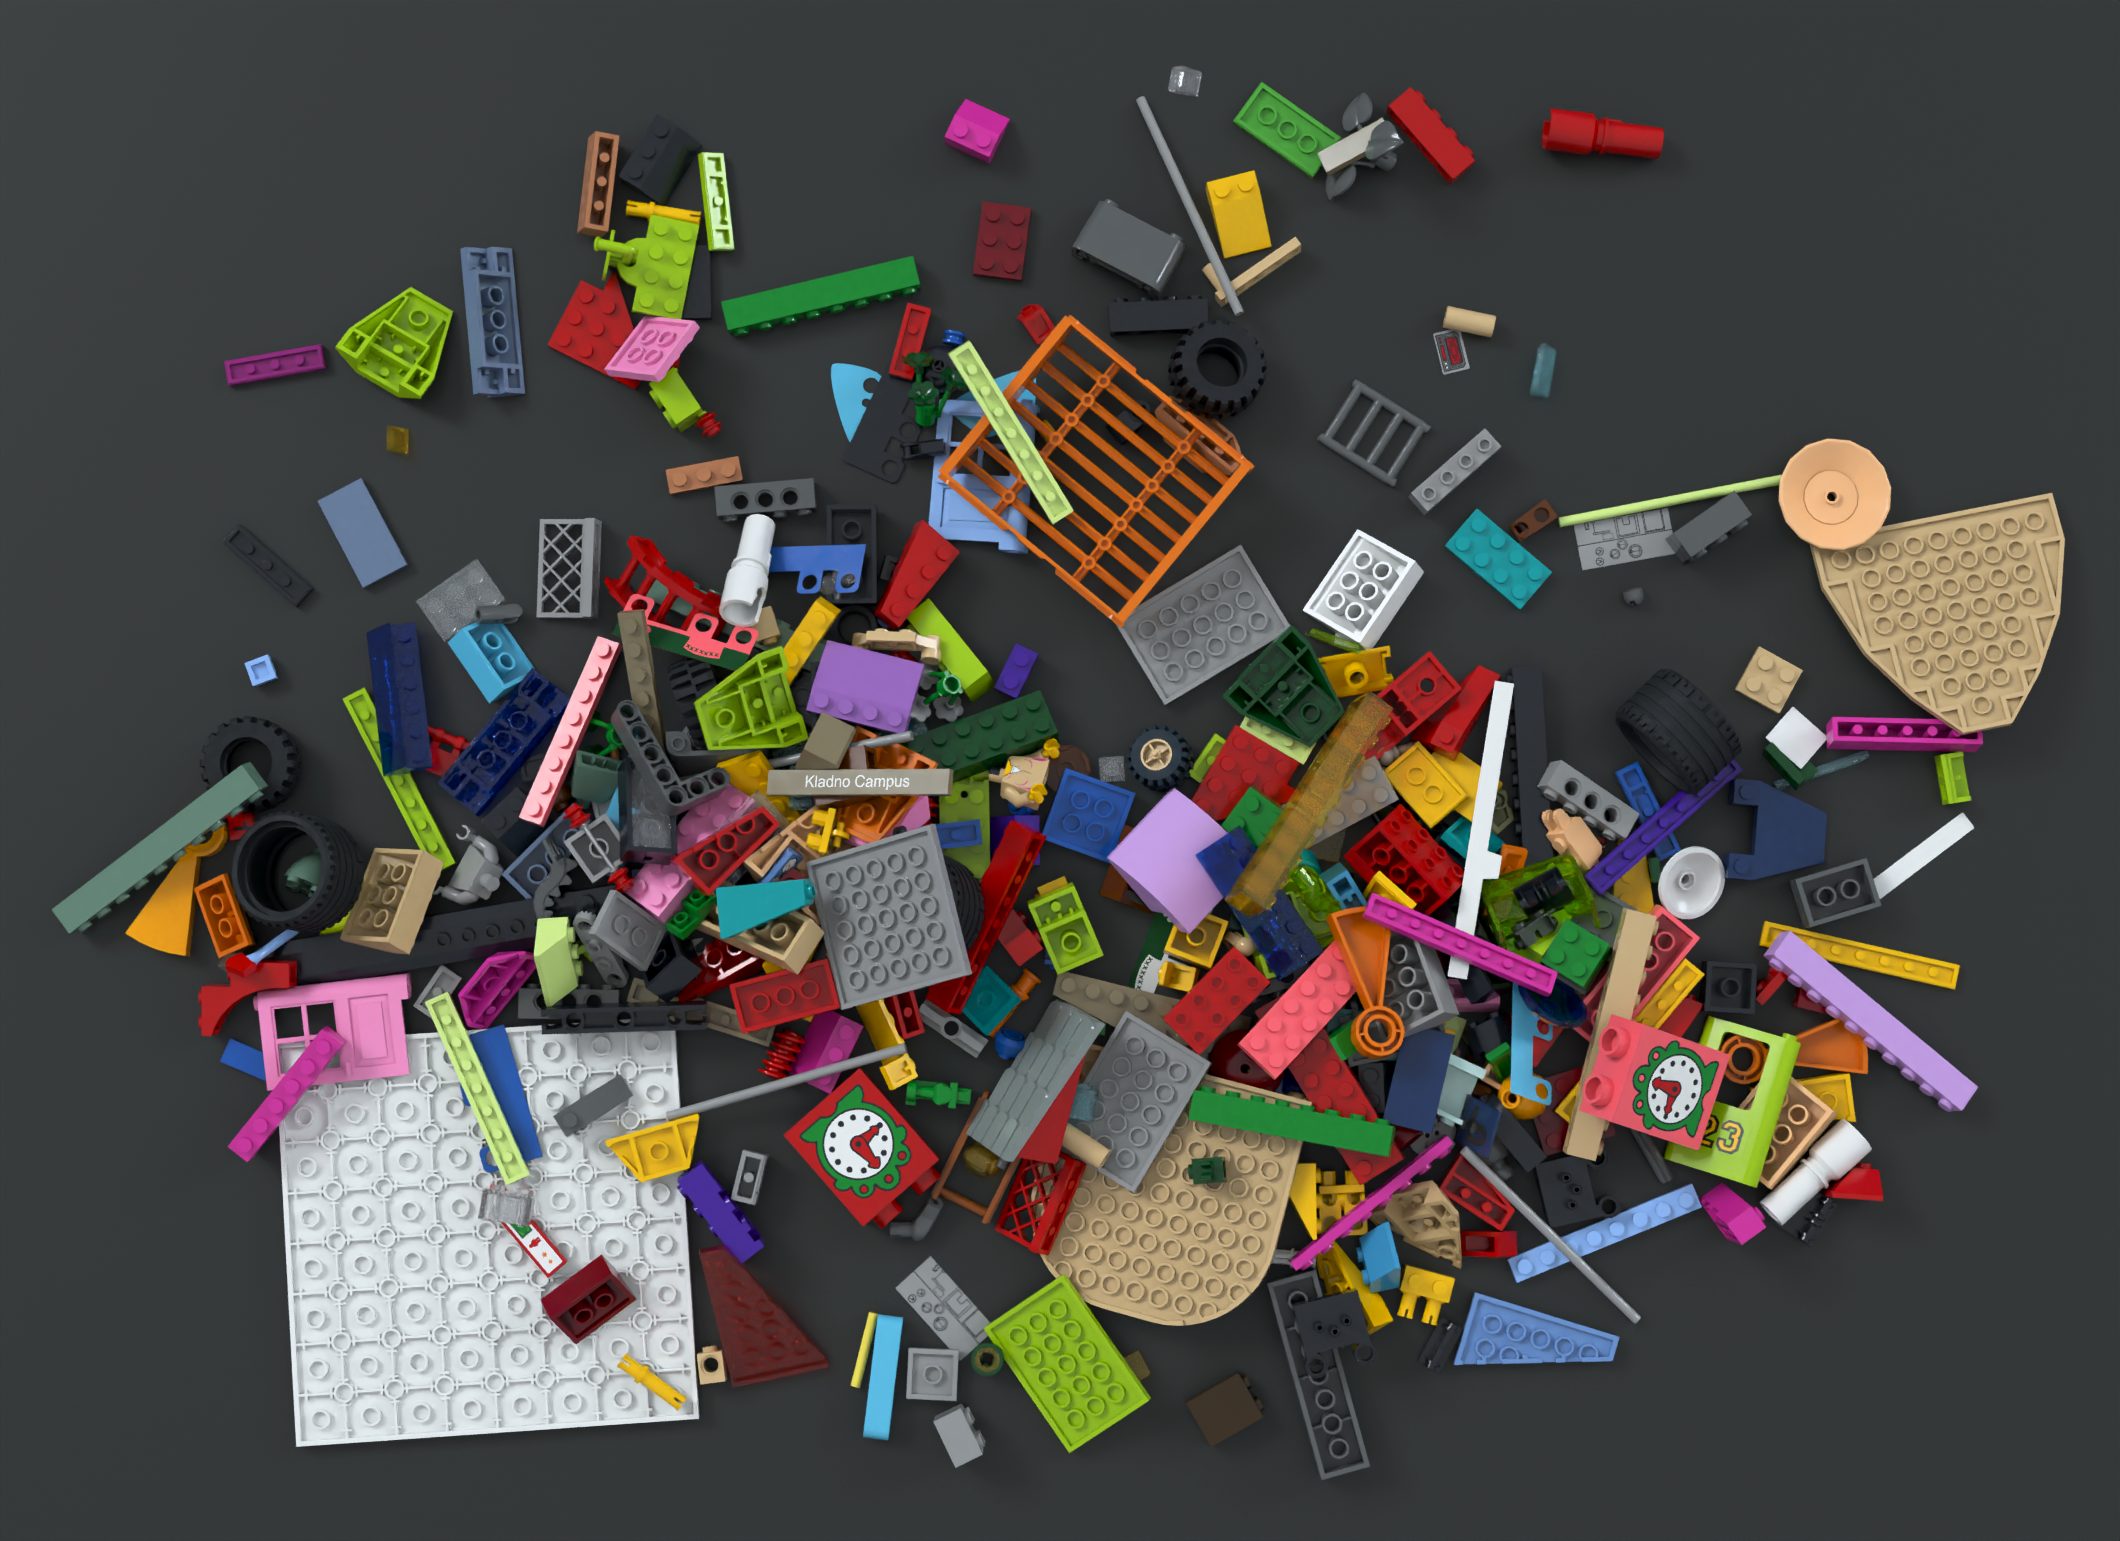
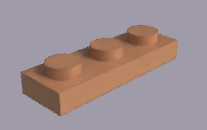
[666,456,744,495]

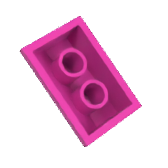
[787,1010,865,1094]

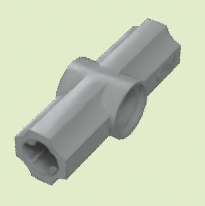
[919,999,989,1058]

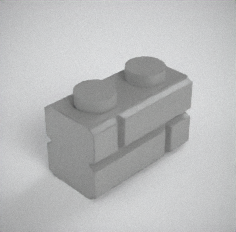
[731,1149,769,1205]

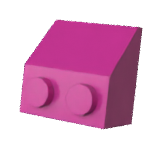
[945,99,1010,164]

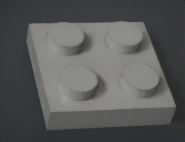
[906,1347,959,1401]

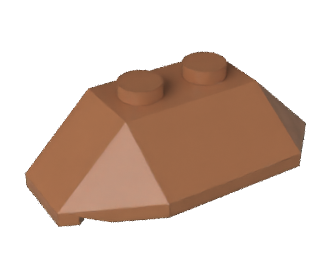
[1154,396,1243,475]

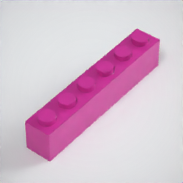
[1826,717,1983,752]
[228,1026,347,1162]

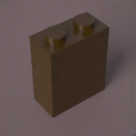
[1185,1371,1264,1447]

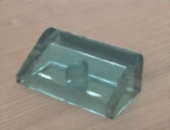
[1530,343,1556,398]

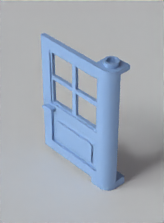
[929,399,1040,554]

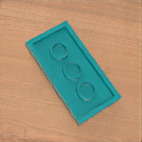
[1444,509,1552,610]

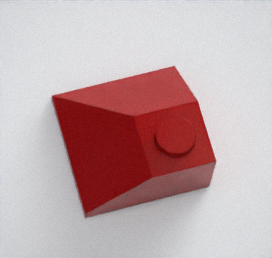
[1822,1163,1883,1201]

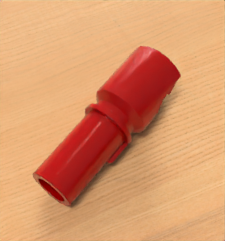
[1542,108,1664,159]

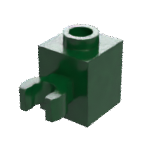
[1188,1157,1227,1184]

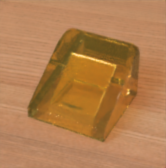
[1124,1350,1151,1380]

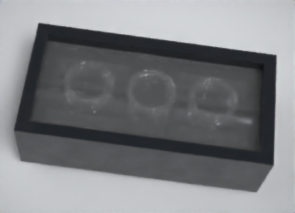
[617,757,677,865]

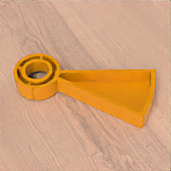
[126,819,229,956]

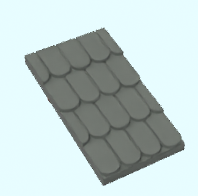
[966,999,1105,1164]

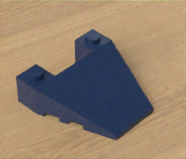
[1723,779,1827,881]

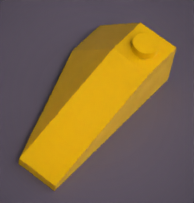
[1316,1240,1393,1348]

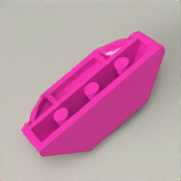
[458,951,536,1029]

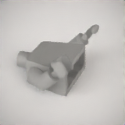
[432,825,503,905]

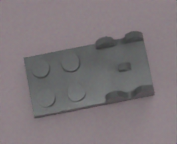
[1556,889,1638,996]

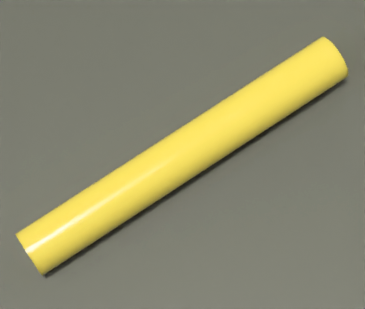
[851,1312,878,1388]

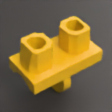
[806,808,850,857]

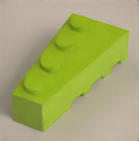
[907,598,996,703]

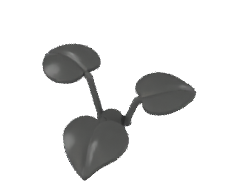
[1326,93,1404,202]

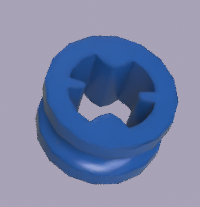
[942,330,966,347]

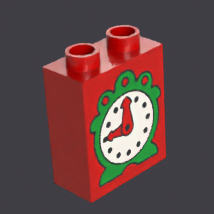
[784,1068,941,1229]

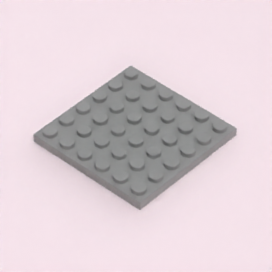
[805,824,972,1010]

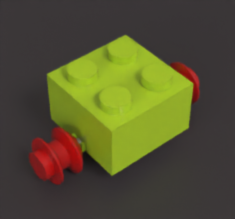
[649,358,723,438]

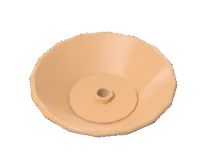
[1778,438,1891,550]

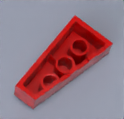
[874,520,960,630]
[669,806,781,896]

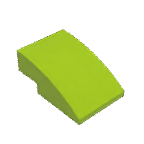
[1026,882,1104,975]

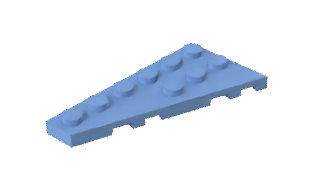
[1453,1292,1620,1365]

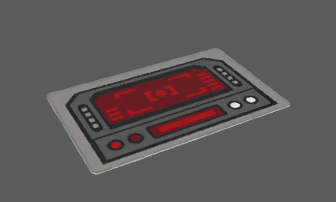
[1433,329,1470,375]

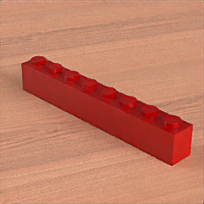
[925,820,1047,1014]

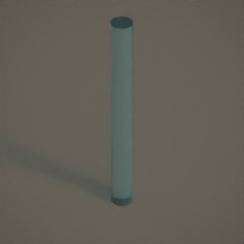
[1772,750,1869,790]

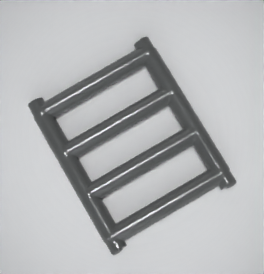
[1317,379,1431,487]

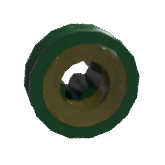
[971,1342,1004,1376]

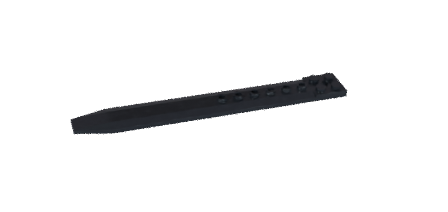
[262,883,626,989]

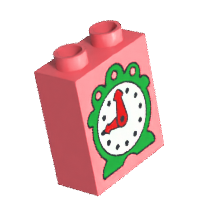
[1579,1014,1730,1151]

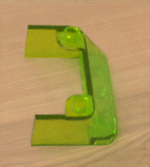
[1481,854,1601,950]

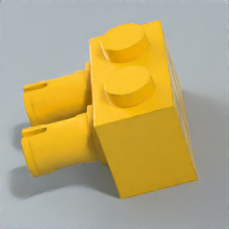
[1397,1264,1455,1326]

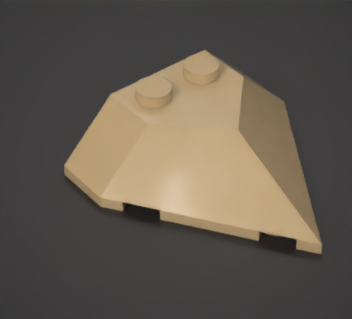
[1369,1180,1462,1269]

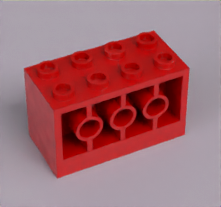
[1343,804,1464,916]
[1162,947,1270,1055]
[729,958,841,1034]

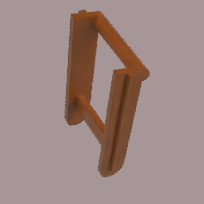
[931,1090,1021,1224]

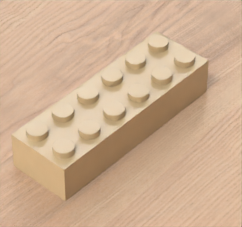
[696,881,825,975]

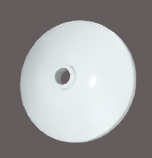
[1658,846,1725,919]

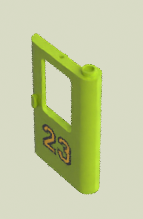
[1663,1016,1801,1188]

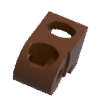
[1509,499,1558,543]

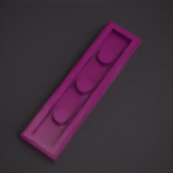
[224,344,327,386]

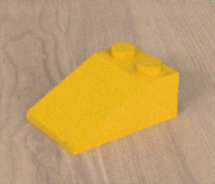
[1205,170,1271,259]

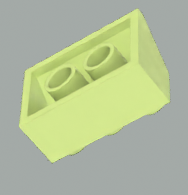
[534,917,583,1007]

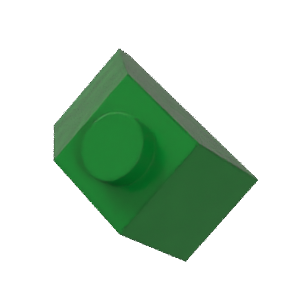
[1329,1017,1370,1061]

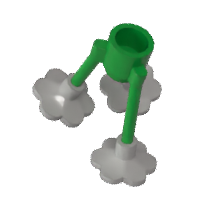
[911,659,964,723]

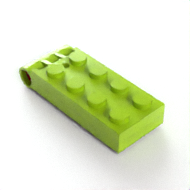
[939,770,990,884]

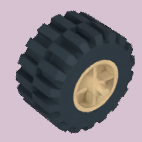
[1127,725,1194,792]

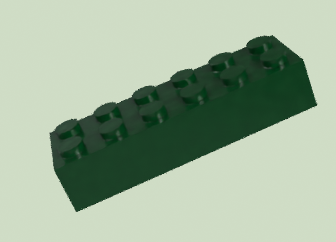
[901,690,1059,783]

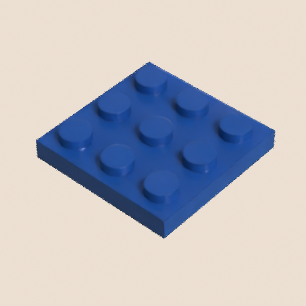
[1041,768,1136,863]

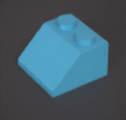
[1355,1222,1401,1293]

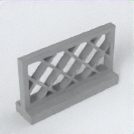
[537,518,602,619]

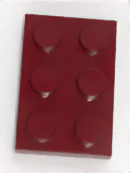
[973,201,1031,282]

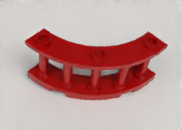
[604,535,728,640]

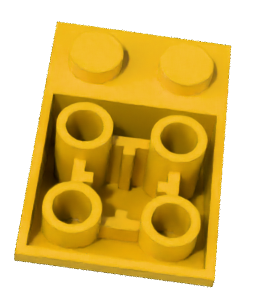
[1289,1162,1321,1240]

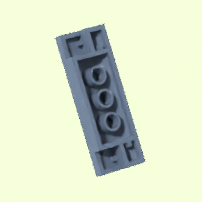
[460,247,525,398]

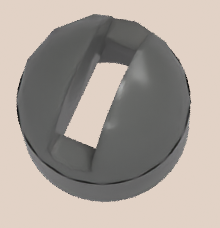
[1622,587,1644,606]

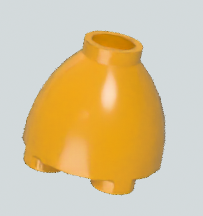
[1497,1073,1548,1120]

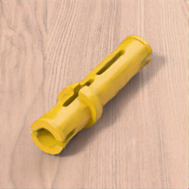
[626,200,702,227]
[617,1353,687,1411]

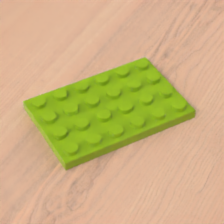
[983,1273,1151,1453]

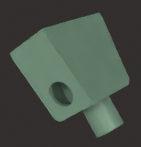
[570,750,622,809]

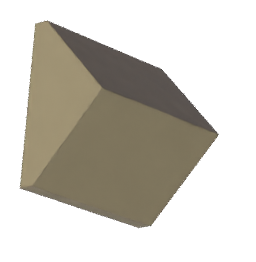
[795,712,856,770]

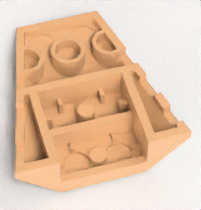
[743,805,854,925]

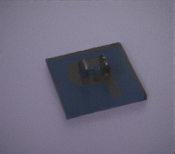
[1453,1094,1502,1159]

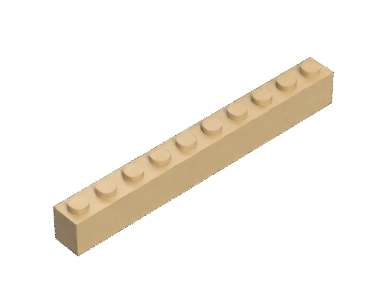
[1562,907,1659,1161]

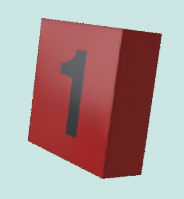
[227,812,255,841]

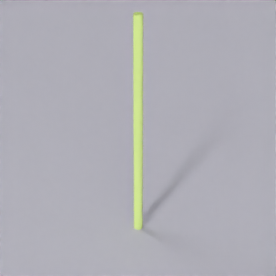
[1558,475,1782,527]

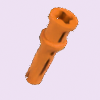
[989,968,1042,1038]

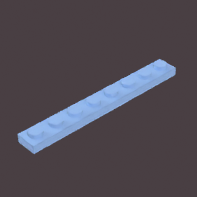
[1507,1183,1702,1283]

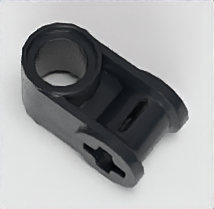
[1105,400,1151,446]

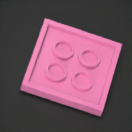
[604,315,700,382]

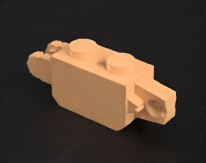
[1541,809,1602,875]

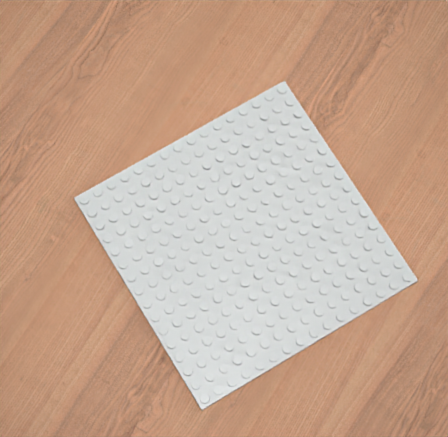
[278,1016,700,1447]

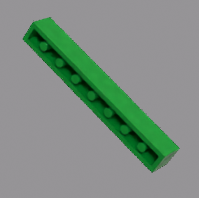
[721,256,921,337]
[1188,1086,1396,1157]

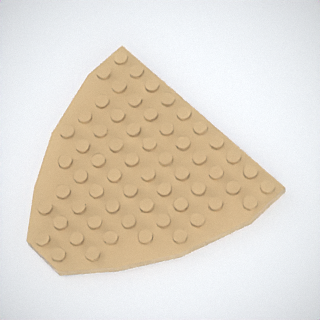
[1809,493,2065,735]

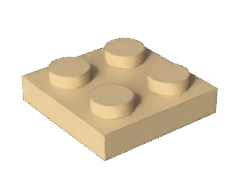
[1734,646,1803,714]

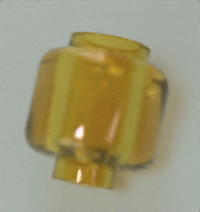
[963,1142,1000,1178]

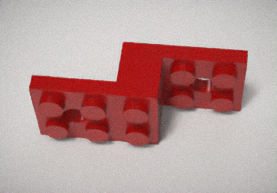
[1330,651,1462,765]

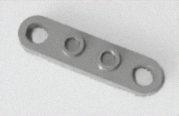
[573,911,630,988]

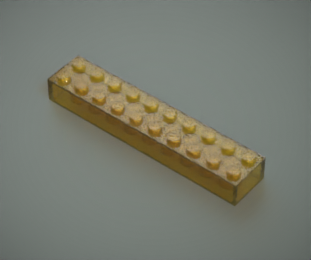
[1225,691,1393,918]

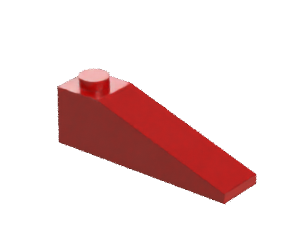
[1410,665,1501,762]
[678,938,765,1001]

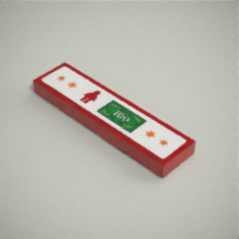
[483,1185,568,1278]

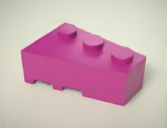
[1699,1182,1766,1245]

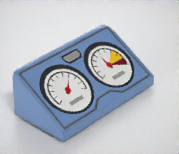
[757,846,803,884]

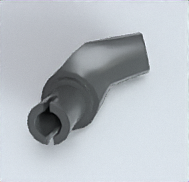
[889,1195,943,1241]

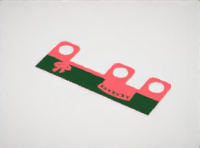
[612,594,759,671]

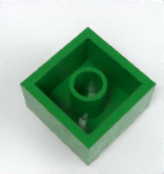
[1221,786,1294,857]
[1540,919,1612,991]

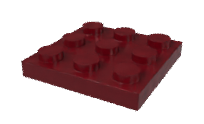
[1532,1066,1616,1156]

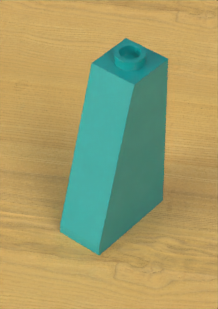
[716,878,816,939]

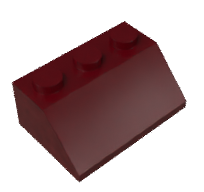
[541,1254,637,1344]

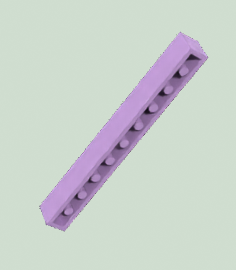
[1764,931,1978,1112]

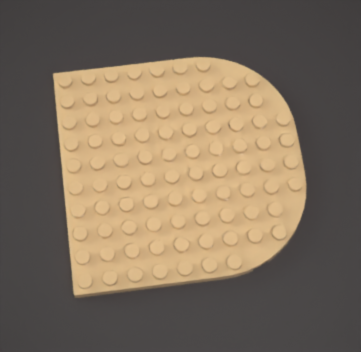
[1031,1044,1313,1326]

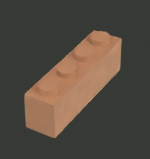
[577,131,619,237]

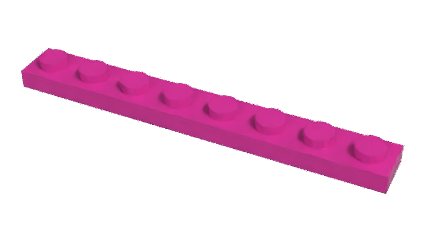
[1362,893,1558,997]
[1288,1134,1453,1271]

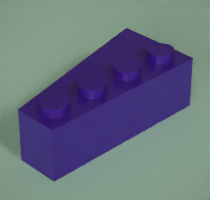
[677,1159,764,1265]

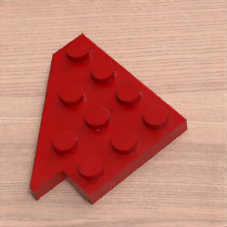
[548,273,641,391]
[1190,725,1302,821]

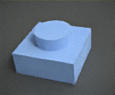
[244,654,278,687]

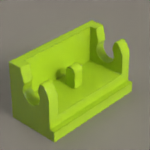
[1934,751,1972,805]

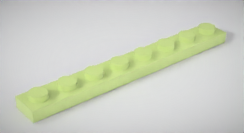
[948,340,1074,524]
[425,992,531,1185]

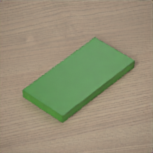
[1233,82,1341,179]

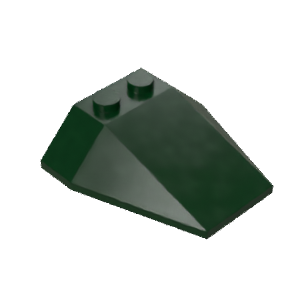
[1222,625,1345,747]

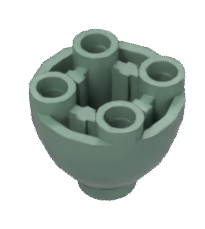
[283,848,322,899]

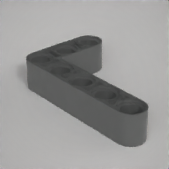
[611,700,730,816]

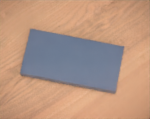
[318,478,408,589]

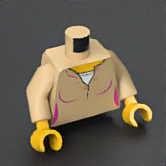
[988,738,1060,810]

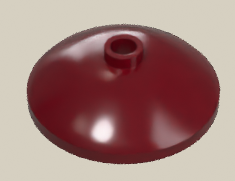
[1209,1029,1284,1092]

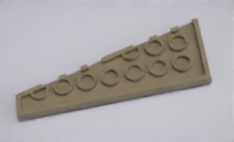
[1052,972,1251,1075]

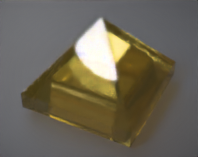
[386,426,409,454]

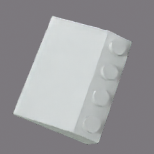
[1303,529,1424,650]

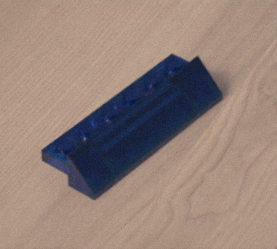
[366,622,433,777]
[438,668,571,817]
[1195,825,1324,980]

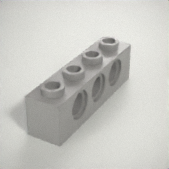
[1408,429,1502,515]
[1537,760,1640,841]

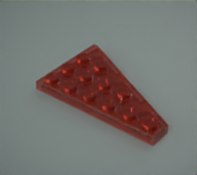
[699,1245,829,1388]

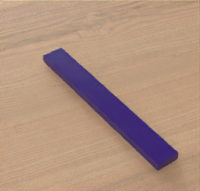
[1582,760,1743,896]

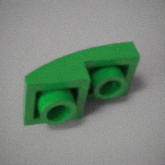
[665,889,717,940]

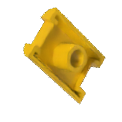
[1318,646,1394,698]

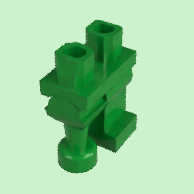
[905,1080,971,1108]

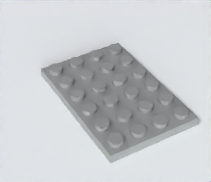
[1115,545,1290,706]
[1061,1011,1212,1193]

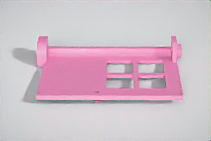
[253,973,412,1091]

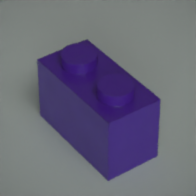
[994,643,1038,700]

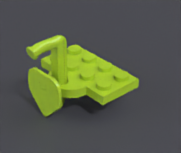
[594,214,699,319]

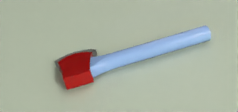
[219,930,300,978]

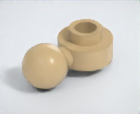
[1222,931,1256,957]

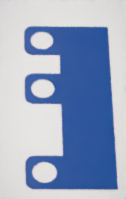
[460,1024,543,1173]

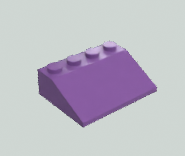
[806,640,924,734]

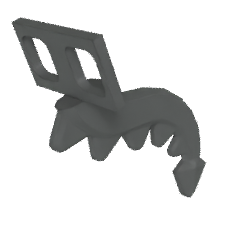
[533,835,578,919]

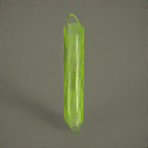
[1305,629,1367,654]

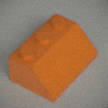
[194,873,256,958]

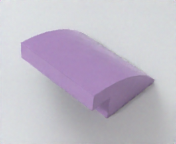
[1107,788,1255,934]

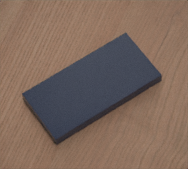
[1383,1029,1455,1134]

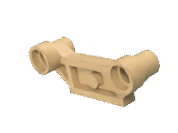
[852,628,942,665]

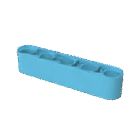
[863,1314,903,1440]

